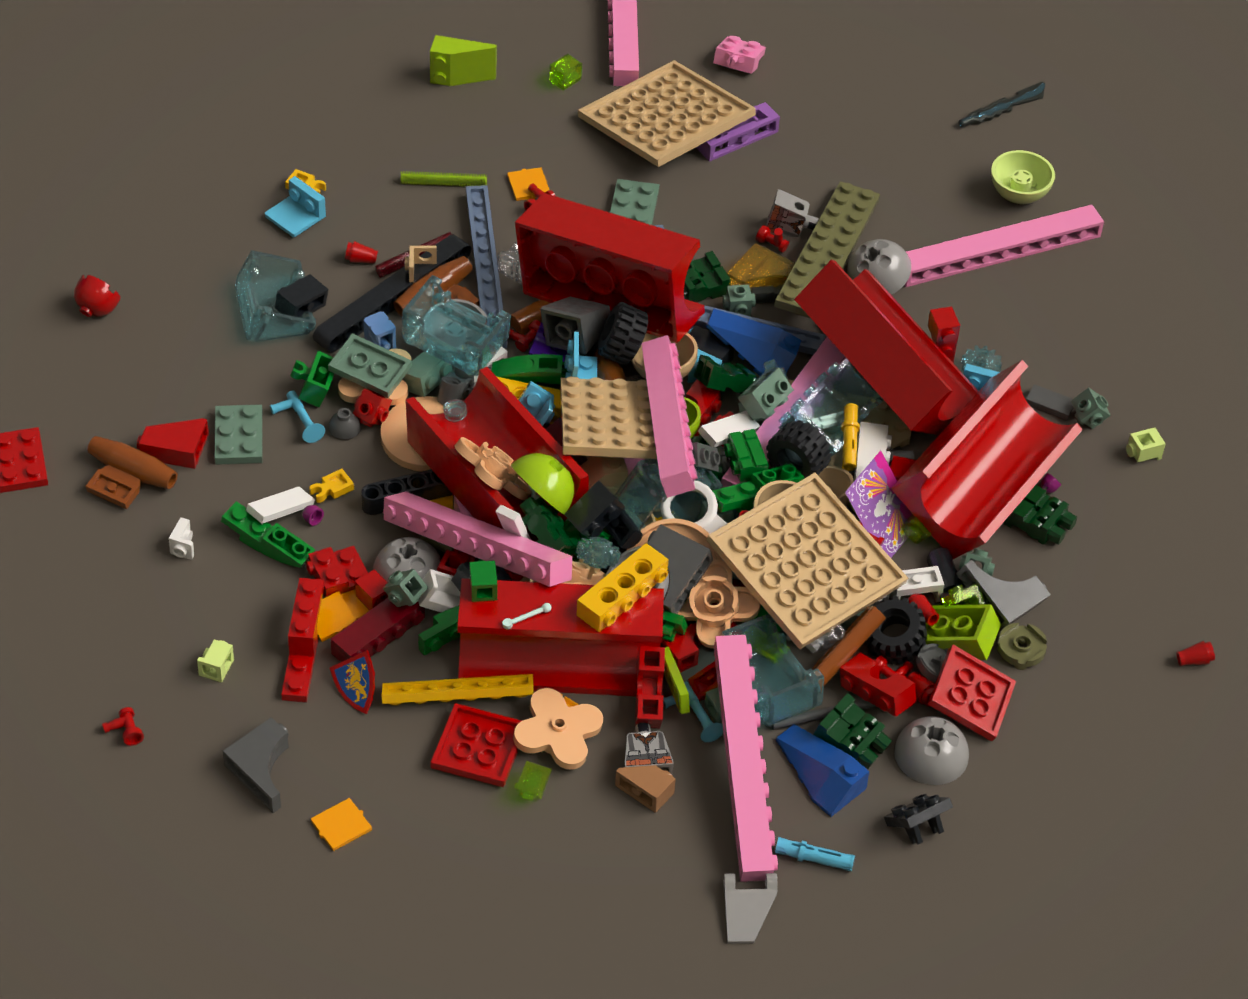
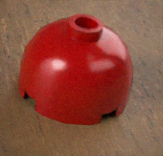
[74,275,121,317]

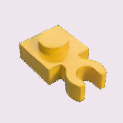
[285,169,326,194]
[309,469,354,503]

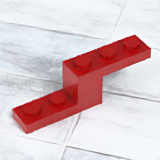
[281,578,324,703]

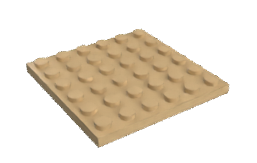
[578,60,756,167]
[706,473,909,649]

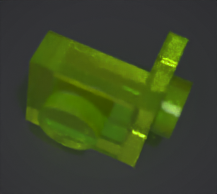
[941,584,984,607]
[514,761,552,801]

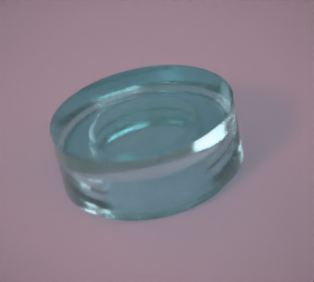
[443,399,467,422]

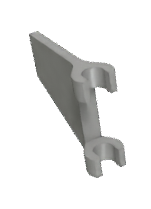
[723,873,778,944]

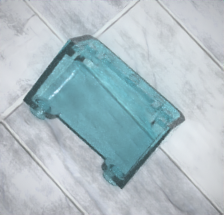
[235,250,316,342]

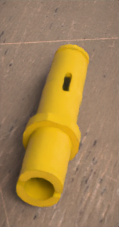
[841,403,860,471]

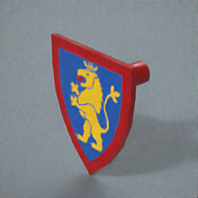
[330,650,375,714]

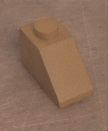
[615,765,676,813]

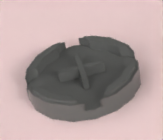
[916,643,948,683]

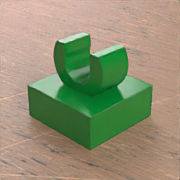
[663,610,688,642]

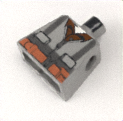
[766,189,819,238]
[625,723,674,776]

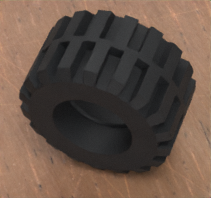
[598,302,648,365]
[766,420,832,479]
[866,596,927,664]

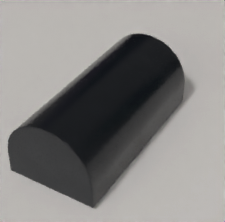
[605,509,643,549]
[927,548,963,593]

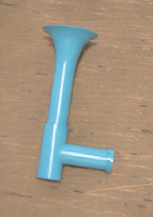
[270,390,325,443]
[663,682,723,742]

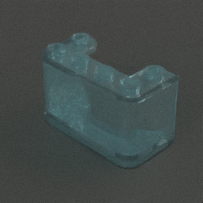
[402,275,511,376]
[778,358,883,458]
[614,453,723,531]
[722,614,824,726]

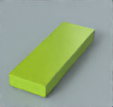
[664,647,690,714]

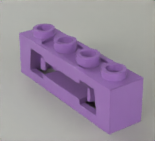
[696,102,780,162]

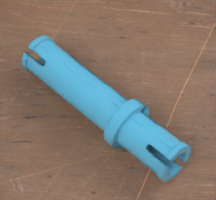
[775,837,855,872]

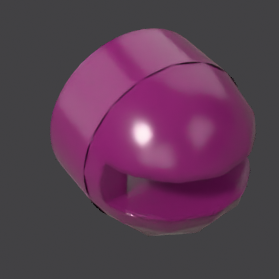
[1040,473,1061,493]
[303,505,324,526]

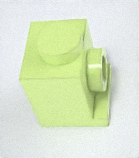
[1126,427,1166,462]
[197,639,234,682]

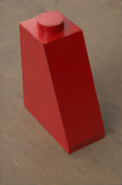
[137,418,209,469]

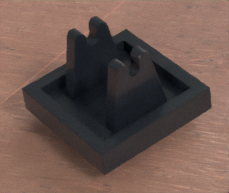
[884,794,953,845]

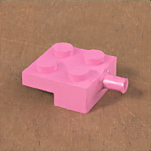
[713,36,766,74]

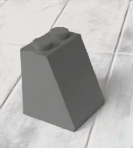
[540,296,611,355]

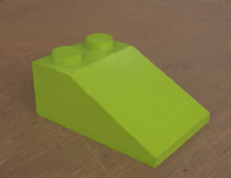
[430,35,497,86]
[925,604,1001,660]

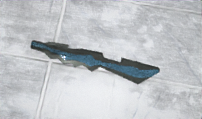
[958,82,1045,127]

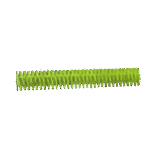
[401,171,487,186]

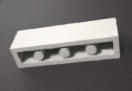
[854,422,892,481]

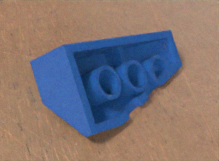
[706,309,801,376]
[776,724,869,817]

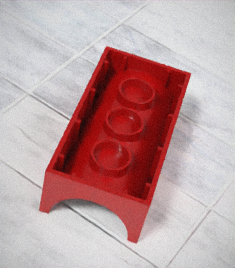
[515,193,705,343]
[794,259,978,435]
[891,360,1083,559]
[406,367,589,541]
[458,578,664,697]

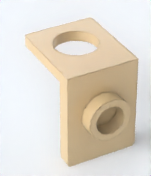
[405,246,437,282]

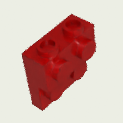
[306,545,368,598]

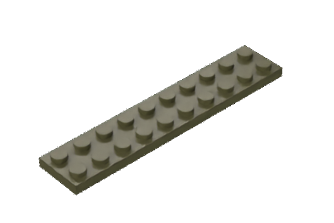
[774,181,880,319]

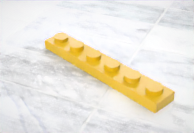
[382,674,534,705]

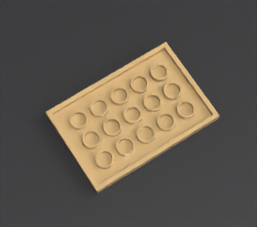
[560,376,657,459]

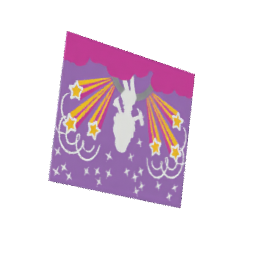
[845,450,919,558]

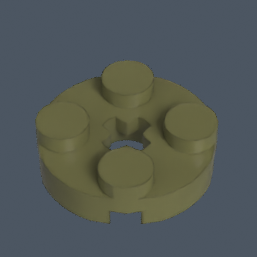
[997,623,1047,670]

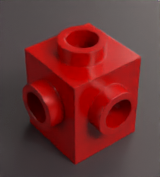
[353,389,392,427]

